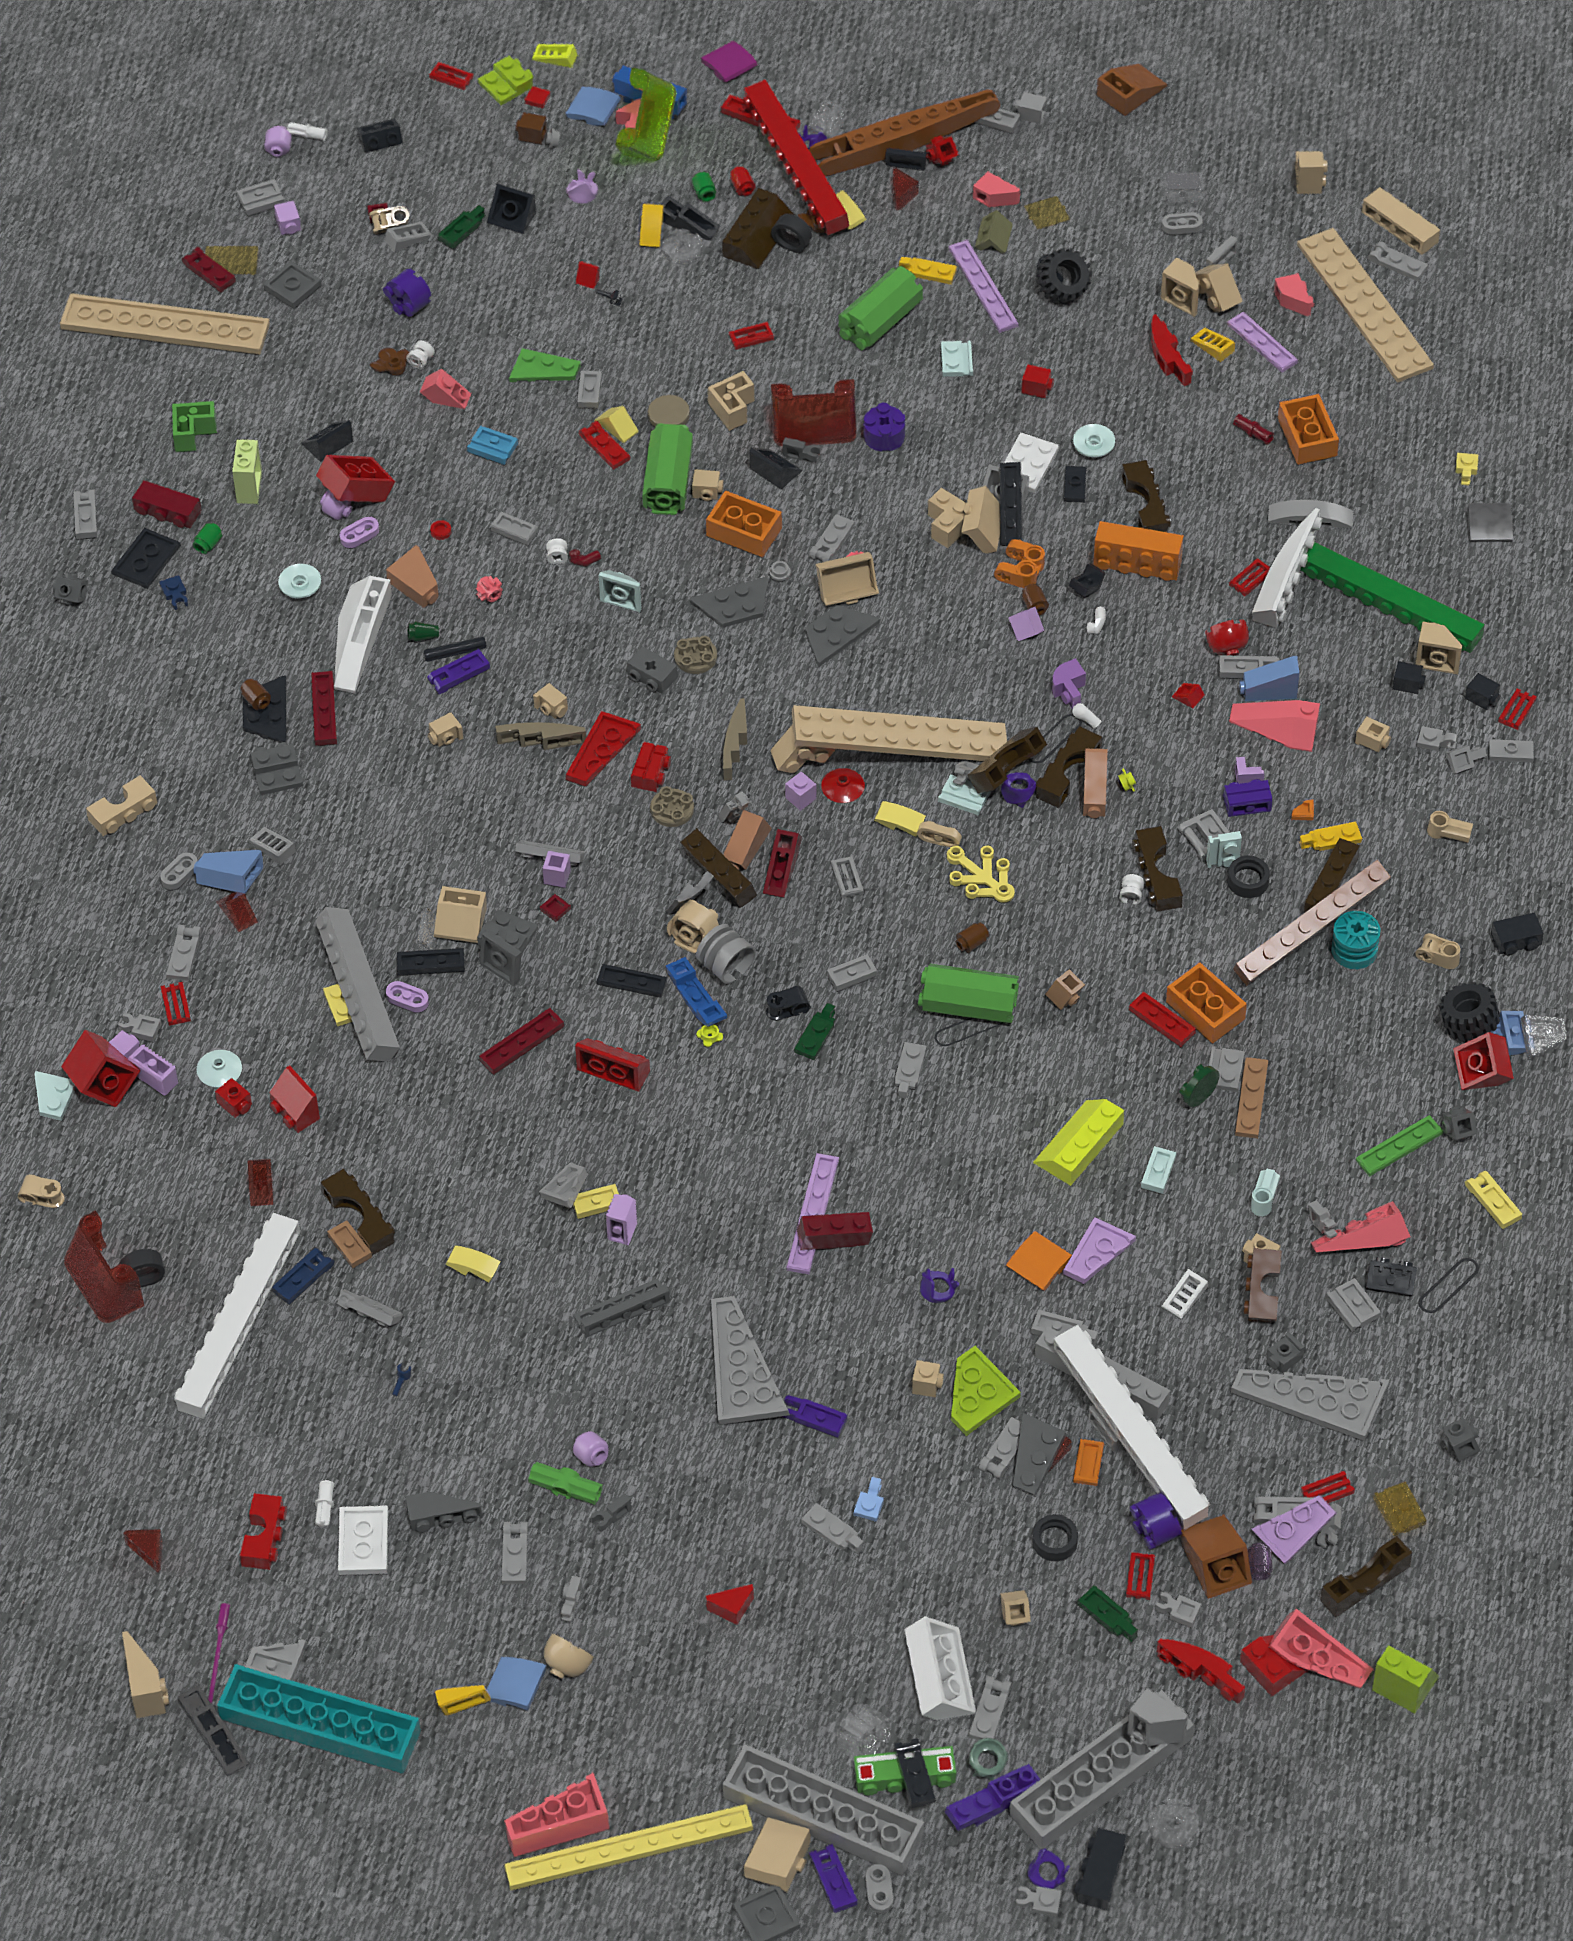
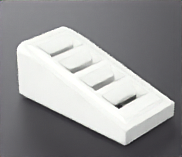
[1162,1269,1208,1319]

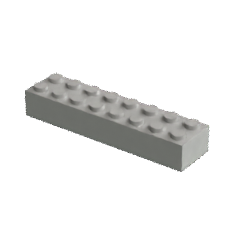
[1010,1691,1194,1849]
[723,1744,924,1876]

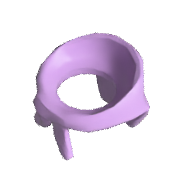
[566,170,598,203]

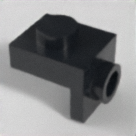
[1069,563,1105,596]

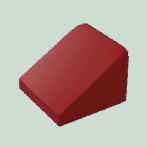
[576,261,599,289]
[1172,683,1205,709]

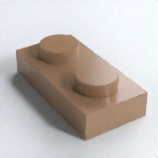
[327,1220,372,1268]

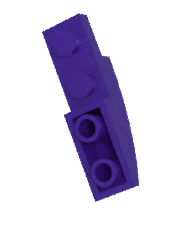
[945,1764,1041,1831]

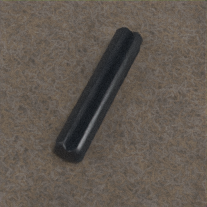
[423,636,486,662]

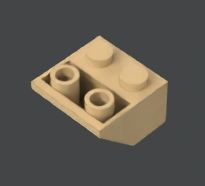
[434,886,487,943]

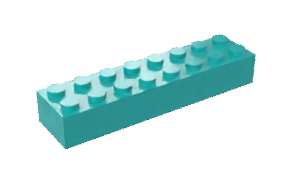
[217,1664,421,1774]

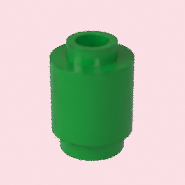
[692,172,717,202]
[192,523,223,554]

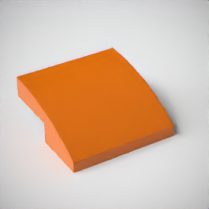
[1006,1231,1072,1291]

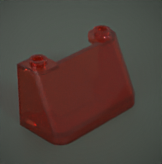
[771,379,857,447]
[64,1210,144,1323]

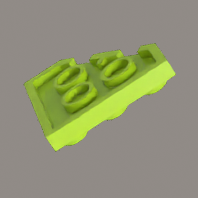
[951,1346,1021,1436]

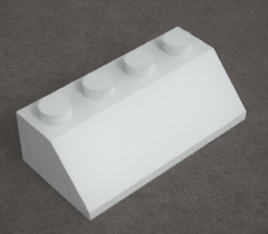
[905,1616,976,1720]

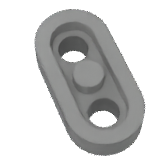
[1162,212,1202,235]
[160,853,197,890]
[865,1864,893,1913]

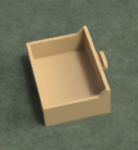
[962,486,1001,553]
[816,552,879,606]
[744,1818,811,1892]

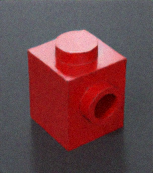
[1021,364,1054,398]
[215,1078,252,1118]

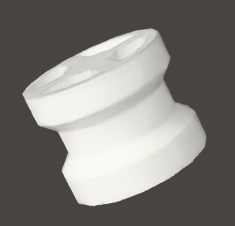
[546,538,568,564]

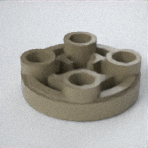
[648,395,690,427]
[674,636,717,674]
[650,786,694,827]

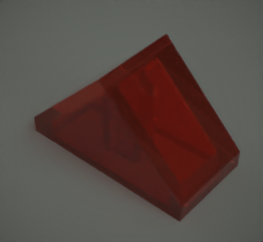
[893,168,919,210]
[216,892,258,932]
[247,1159,274,1206]
[123,1529,163,1573]

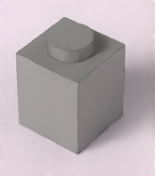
[1015,92,1047,124]

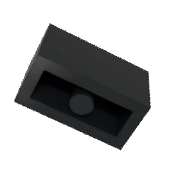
[1491,912,1544,955]

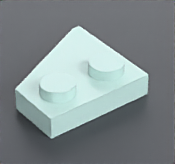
[34,1071,76,1121]

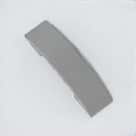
[1268,500,1353,528]

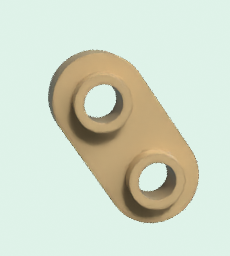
[917,821,962,848]

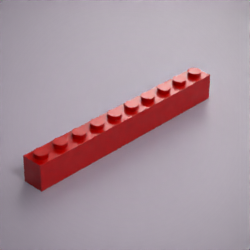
[743,79,850,235]

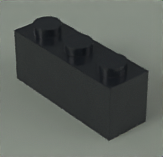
[1075,1827,1127,1911]

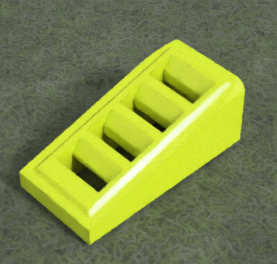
[532,44,578,68]

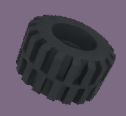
[1036,248,1092,304]
[1439,982,1500,1042]

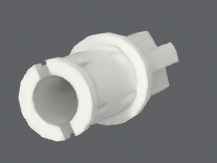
[287,123,328,141]
[315,1480,334,1528]

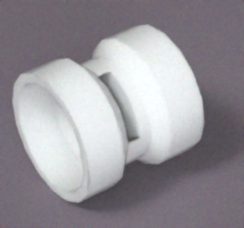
[406,340,434,369]
[1120,874,1144,905]

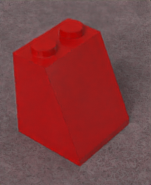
[61,1030,140,1107]

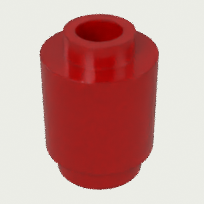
[730,166,756,196]

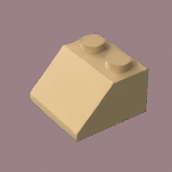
[1161,258,1199,317]
[1416,622,1462,675]

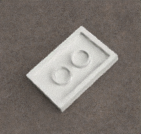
[1004,433,1059,493]
[338,1506,388,1575]

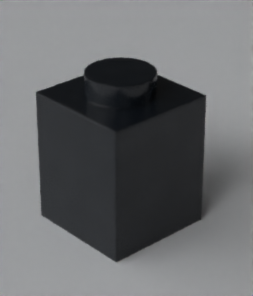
[1392,661,1426,694]
[1465,673,1501,710]

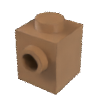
[1045,969,1085,1010]

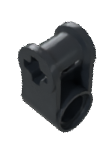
[766,986,811,1021]

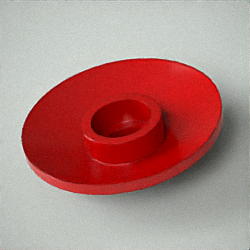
[821,768,865,803]

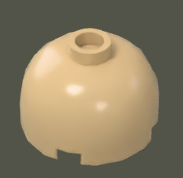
[544,1634,594,1679]

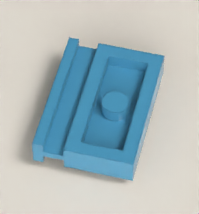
[467,426,518,465]

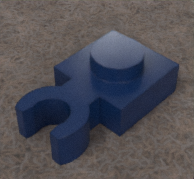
[159,575,188,610]

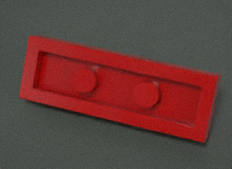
[1129,992,1196,1047]

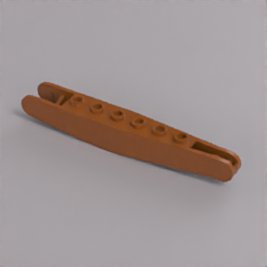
[809,89,1001,176]

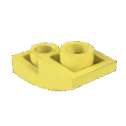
[836,190,866,230]
[874,801,926,836]
[446,1246,500,1282]

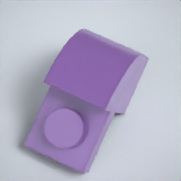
[1052,658,1086,709]

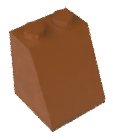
[1181,1515,1252,1599]

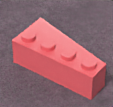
[505,1773,609,1857]

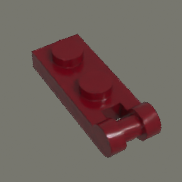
[182,247,236,293]

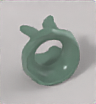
[969,1738,1008,1781]

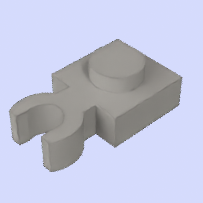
[118,1013,162,1042]
[1308,1201,1337,1239]
[1317,1503,1342,1548]
[561,1576,582,1622]
[1155,1592,1202,1628]
[1016,1886,1062,1917]

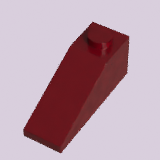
[763,829,802,898]

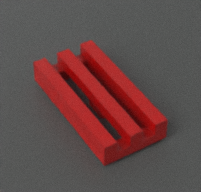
[429,62,474,90]
[729,322,774,350]
[1229,558,1271,597]
[1498,688,1537,730]
[161,982,191,1026]
[1301,1471,1355,1503]
[1126,1552,1155,1600]

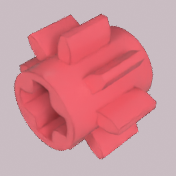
[476,576,503,602]

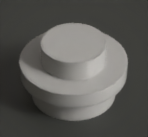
[545,128,560,149]
[769,561,791,581]

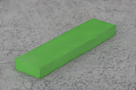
[1356,1115,1443,1177]

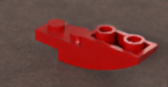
[1151,314,1193,387]
[1156,1639,1245,1704]

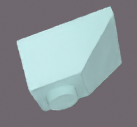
[599,570,641,612]

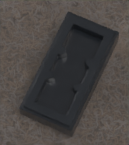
[886,148,927,171]
[1064,466,1087,503]

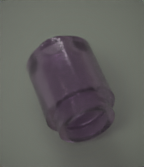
[1247,1543,1273,1580]

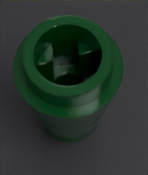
[407,621,439,642]

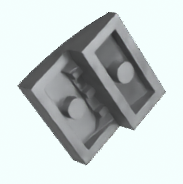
[1468,503,1513,542]
[665,871,714,915]

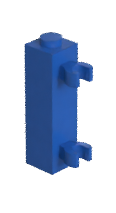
[613,66,687,120]

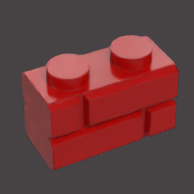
[631,742,671,792]

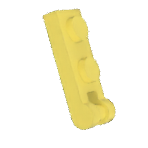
[1465,1171,1522,1229]

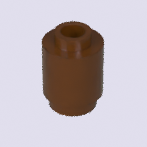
[1022,584,1049,615]
[240,679,271,710]
[955,922,989,953]

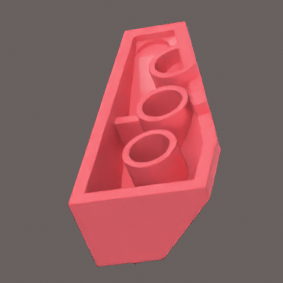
[1229,700,1320,752]
[1311,1201,1411,1252]
[1269,1609,1373,1688]

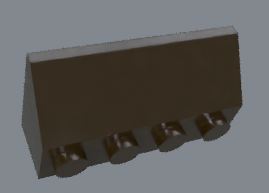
[722,188,795,270]

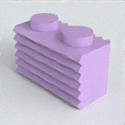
[128,1045,178,1095]
[606,1194,637,1245]

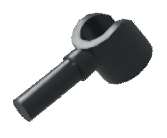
[596,289,623,306]

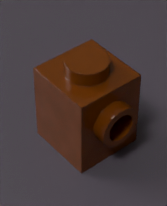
[515,112,547,144]

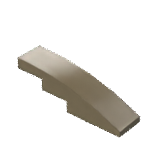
[723,698,747,781]
[495,722,586,750]

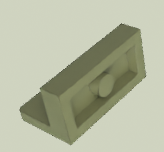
[975,210,1013,253]

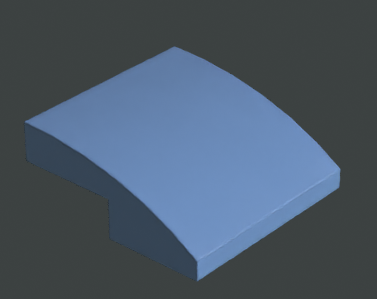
[566,87,621,125]
[1491,1011,1531,1055]
[487,1657,546,1710]

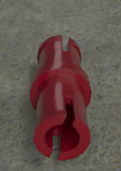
[1233,414,1274,445]

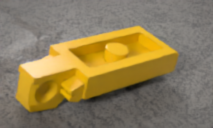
[899,257,957,285]
[1299,822,1362,851]

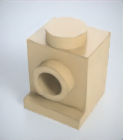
[533,683,568,719]
[428,713,463,747]
[1355,717,1391,752]

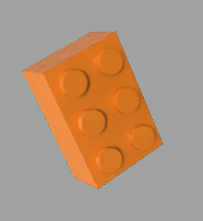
[1278,394,1339,465]
[706,491,782,557]
[1166,962,1247,1044]

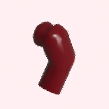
[569,549,601,566]

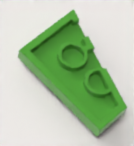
[509,348,581,382]

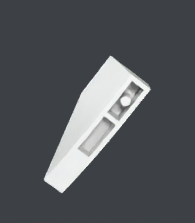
[1252,508,1322,628]
[334,576,392,693]

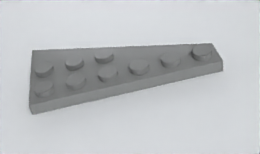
[711,1296,790,1425]
[1231,1369,1389,1441]

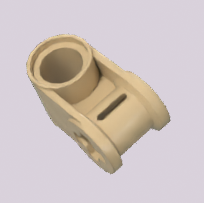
[369,206,409,234]
[1415,933,1460,969]
[18,1175,65,1208]

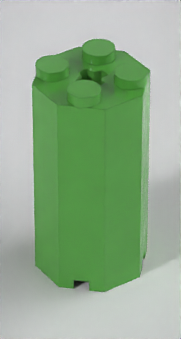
[839,266,923,350]
[642,423,693,515]
[918,963,1019,1023]

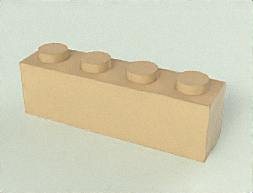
[1362,187,1440,255]

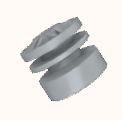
[696,924,756,984]

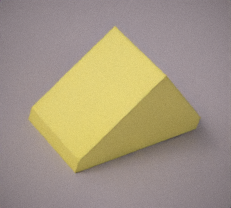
[595,406,639,443]

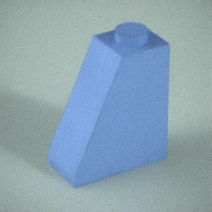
[1239,656,1299,701]
[194,850,263,894]

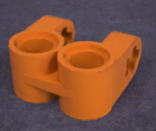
[994,539,1045,588]

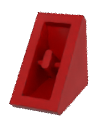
[705,1584,754,1625]

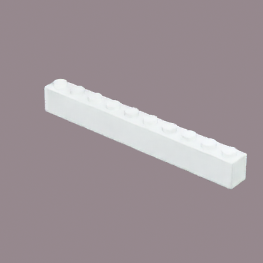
[174,1213,300,1419]
[1054,1325,1210,1530]

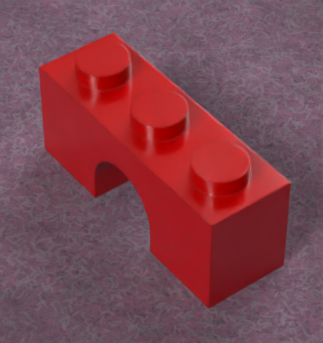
[240,1493,287,1570]

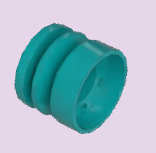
[1331,911,1381,970]

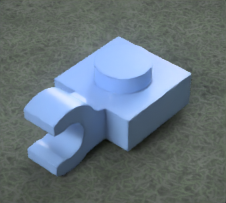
[854,1477,884,1522]

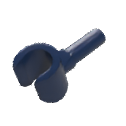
[392,1363,411,1397]

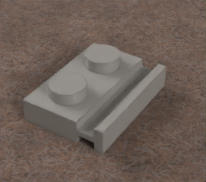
[237,179,285,216]
[1209,1046,1245,1092]
[1326,1278,1381,1332]

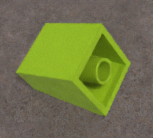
[1372,1645,1439,1714]

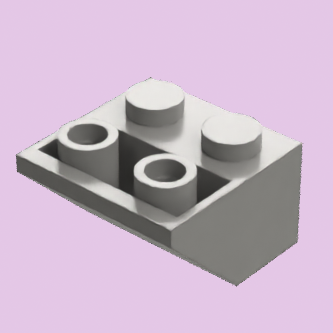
[1128,1689,1188,1746]

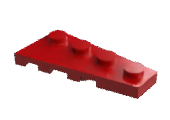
[566,711,641,786]

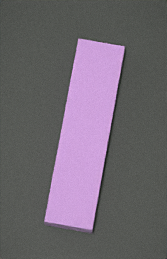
[1227,312,1298,373]

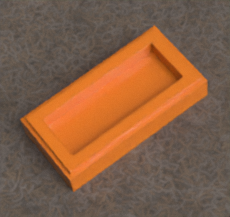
[1073,1439,1104,1486]

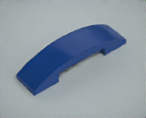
[666,957,727,1027]

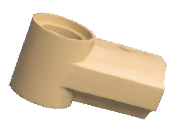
[1427,811,1473,842]

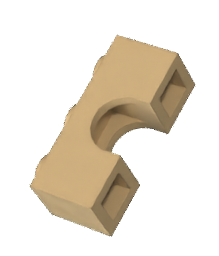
[86,775,157,836]

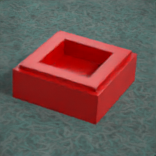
[525,86,551,109]

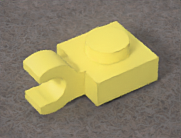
[1456,453,1478,485]

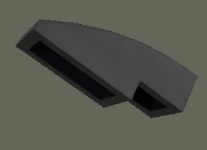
[661,195,720,241]

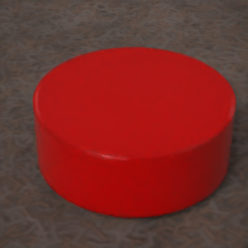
[430,520,452,540]

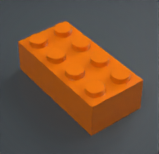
[1093,521,1184,581]

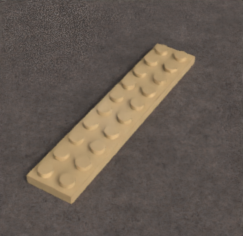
[1297,228,1434,383]
[60,294,270,354]
[792,705,1007,761]

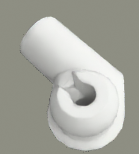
[1087,607,1106,635]
[1072,703,1101,729]

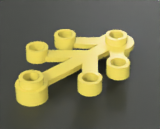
[947,846,1015,902]

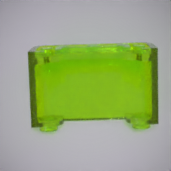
[615,67,676,161]

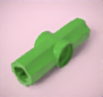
[528,1462,603,1505]

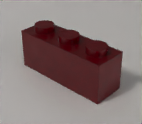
[132,480,202,528]
[797,1212,873,1250]

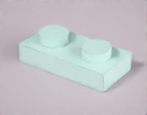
[1141,1146,1176,1194]

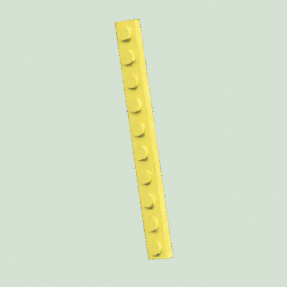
[505,1804,753,1890]

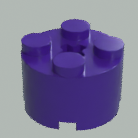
[383,269,431,317]
[864,402,905,452]
[1129,1492,1181,1550]

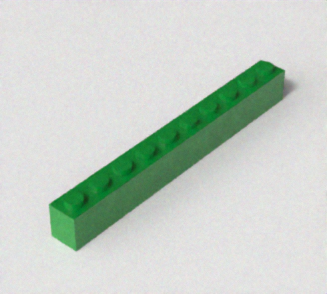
[1300,542,1485,653]

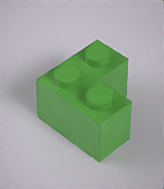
[172,401,217,452]

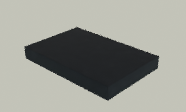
[111,527,181,589]

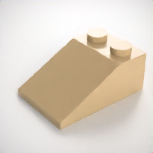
[122,1631,169,1718]

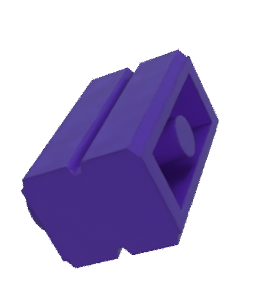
[1223,779,1273,817]

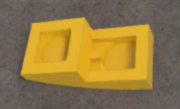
[639,204,664,247]

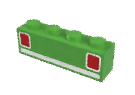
[854,1746,956,1795]

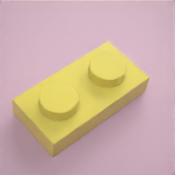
[323,984,352,1026]
[573,1184,619,1219]

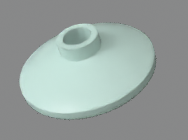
[1073,424,1115,457]
[278,564,321,598]
[197,1050,242,1087]

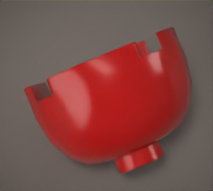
[1205,619,1249,656]

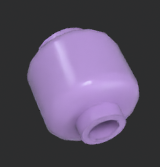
[264,126,291,157]
[320,490,353,520]
[573,1431,608,1467]

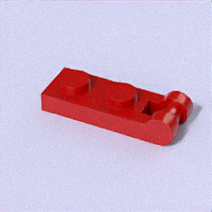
[579,421,630,470]

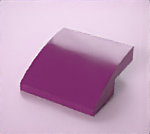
[701,41,758,82]

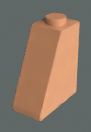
[386,545,439,608]
[1083,748,1108,818]
[723,810,772,870]

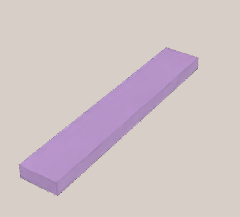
[949,240,1018,333]
[787,1153,839,1274]

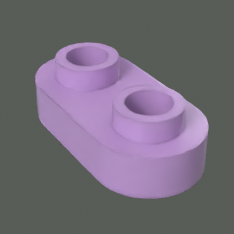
[340,517,379,548]
[386,981,429,1012]

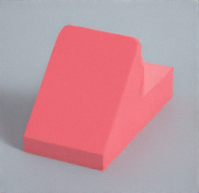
[616,99,643,141]

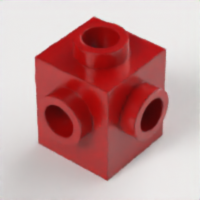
[925,135,959,166]

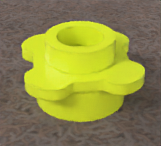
[1118,768,1136,792]
[697,1024,723,1047]

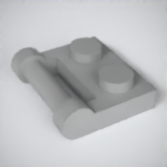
[1178,809,1230,861]

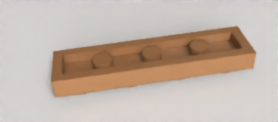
[1235,1057,1268,1139]

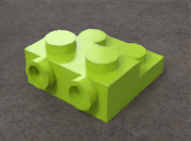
[478,56,534,105]

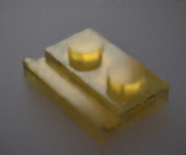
[1374,1481,1427,1536]

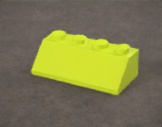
[1033,1099,1124,1186]

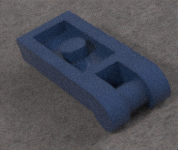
[272,1248,335,1305]

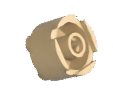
[667,899,719,953]

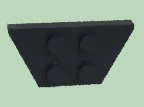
[243,675,287,743]

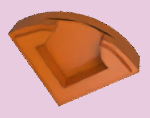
[1291,800,1314,821]

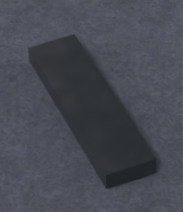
[1000,462,1023,546]

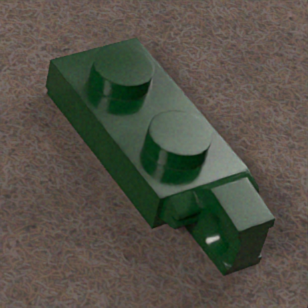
[437,205,486,249]
[794,1003,836,1060]
[1077,1585,1138,1642]

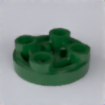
[1179,1064,1220,1108]

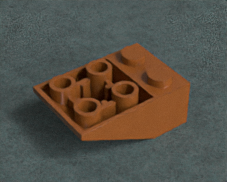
[1097,64,1167,116]

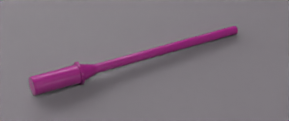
[208,1603,230,1703]

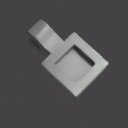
[1417,726,1457,751]
[1446,745,1487,773]
[953,760,979,785]

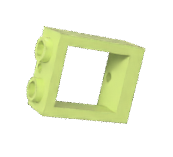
[232,440,262,504]

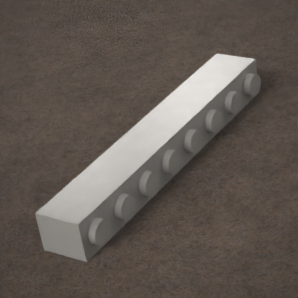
[316,907,400,1061]

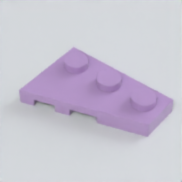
[1063,1217,1136,1284]
[1252,1496,1337,1564]

